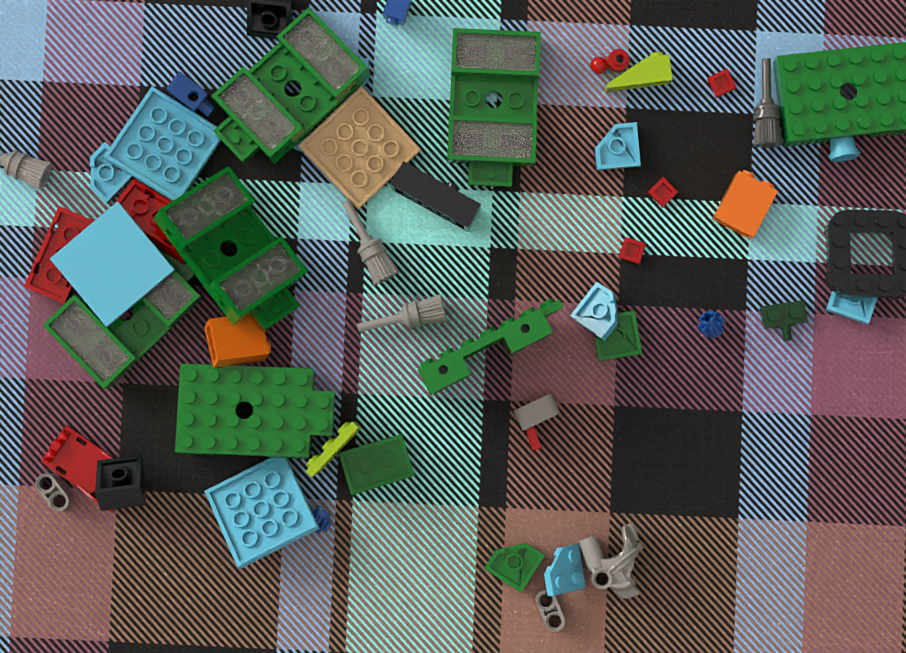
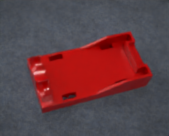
[113,179,185,263]
[24,206,94,304]
[41,425,116,512]

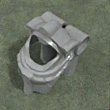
[578,522,643,599]

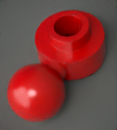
[590,49,630,74]

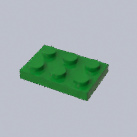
[339,434,415,495]

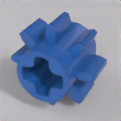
[697,311,726,338]
[310,506,332,534]

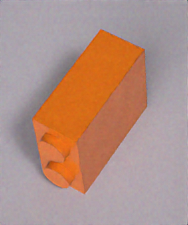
[712,170,778,240]
[204,314,271,368]

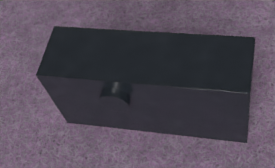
[390,161,481,232]

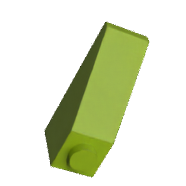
[605,52,673,92]

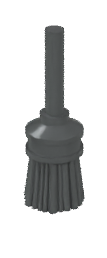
[753,58,783,148]

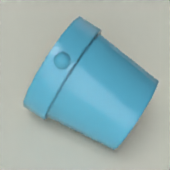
[828,136,860,162]

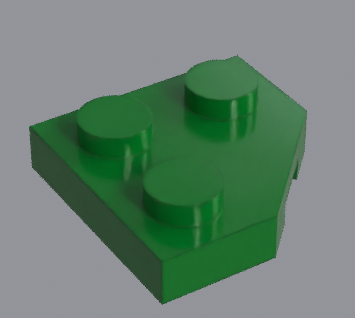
[595,310,642,361]
[484,543,545,592]

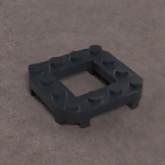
[824,209,906,300]

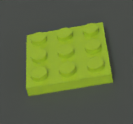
[305,421,362,477]

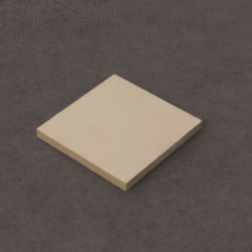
[298,86,421,209]

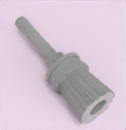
[0,150,52,190]
[342,200,400,286]
[357,294,447,332]

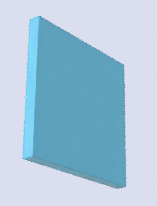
[104,86,222,201]
[50,201,175,327]
[204,458,320,569]

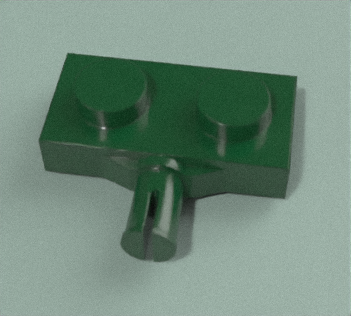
[760,300,808,342]

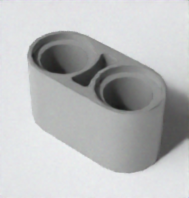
[513,393,560,431]
[35,473,73,511]
[535,589,565,632]

